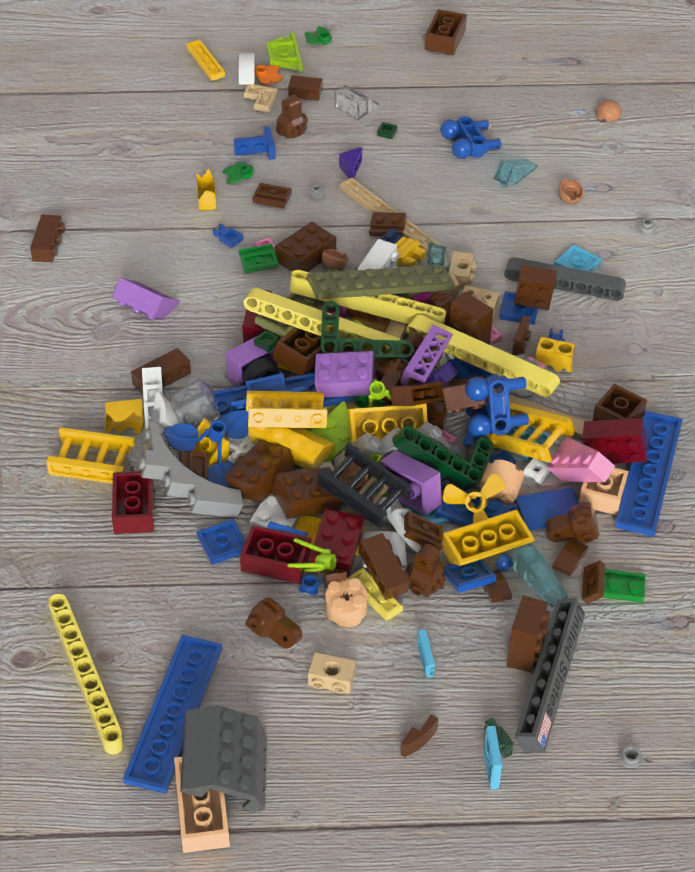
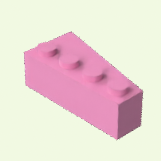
[546,437,615,482]

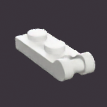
[523,440,562,484]

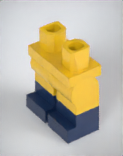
[373,228,426,268]

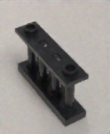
[317,443,412,529]

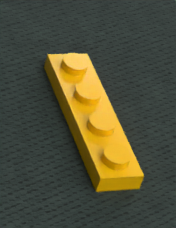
[186,39,225,81]

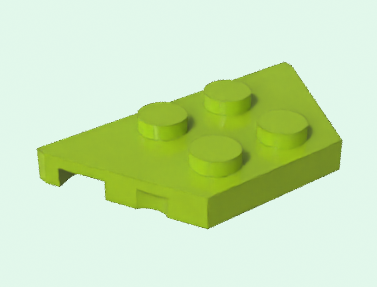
[266,32,303,71]
[310,401,351,463]

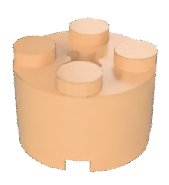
[479,460,524,505]
[325,578,367,628]

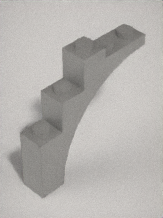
[138,422,243,518]
[333,422,462,468]

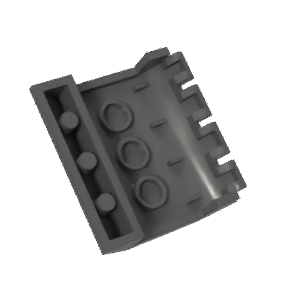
[180,705,267,812]

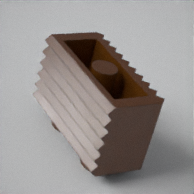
[288,75,323,101]

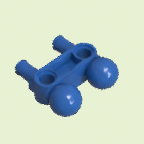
[440,116,501,159]
[465,374,529,438]

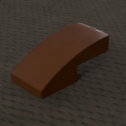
[552,538,589,576]
[322,569,347,586]
[483,570,512,603]
[401,715,439,757]

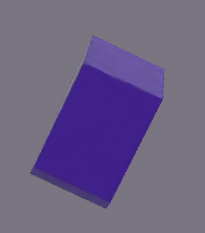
[339,147,363,178]

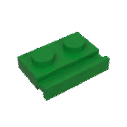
[239,244,278,273]
[603,569,646,603]

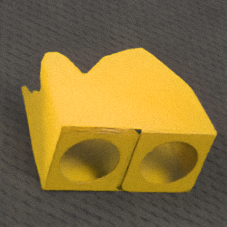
[196,169,216,210]
[535,337,575,373]
[105,399,145,434]

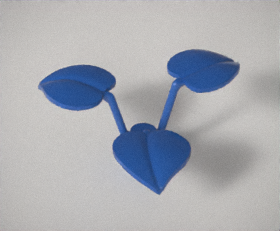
[164,410,249,488]

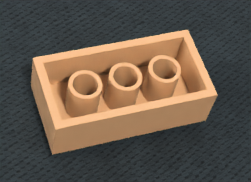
[174,757,230,853]

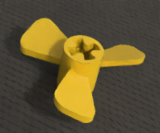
[443,474,506,523]

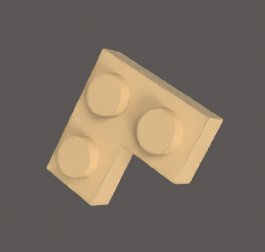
[244,84,279,112]

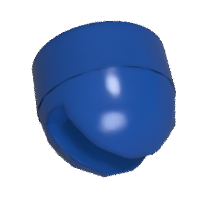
[495,553,513,571]

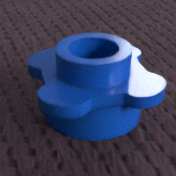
[298,575,322,595]

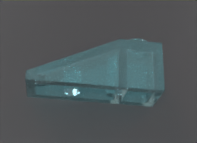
[494,159,538,187]
[427,243,451,272]
[512,543,568,607]

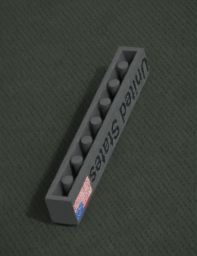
[515,598,585,753]

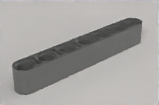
[504,257,626,301]

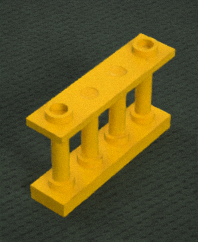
[246,391,327,428]
[486,402,575,463]
[46,427,136,483]

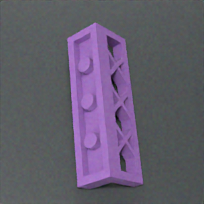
[400,325,453,385]

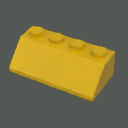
[346,404,428,444]
[248,427,336,470]
[442,510,535,566]

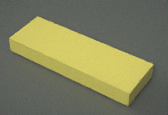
[347,568,403,621]

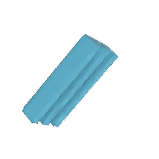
[417,629,435,677]

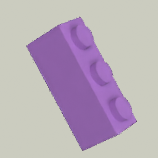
[112,277,180,320]

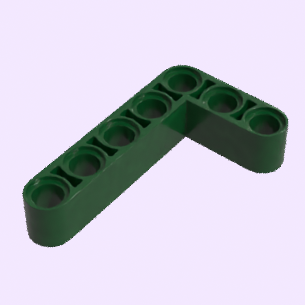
[321,301,414,360]
[392,426,493,490]

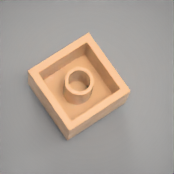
[579,468,628,515]

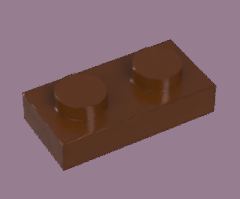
[582,560,605,604]

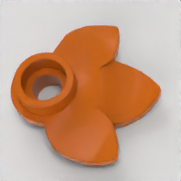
[254,65,283,85]

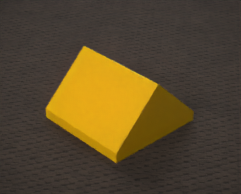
[188,418,230,468]

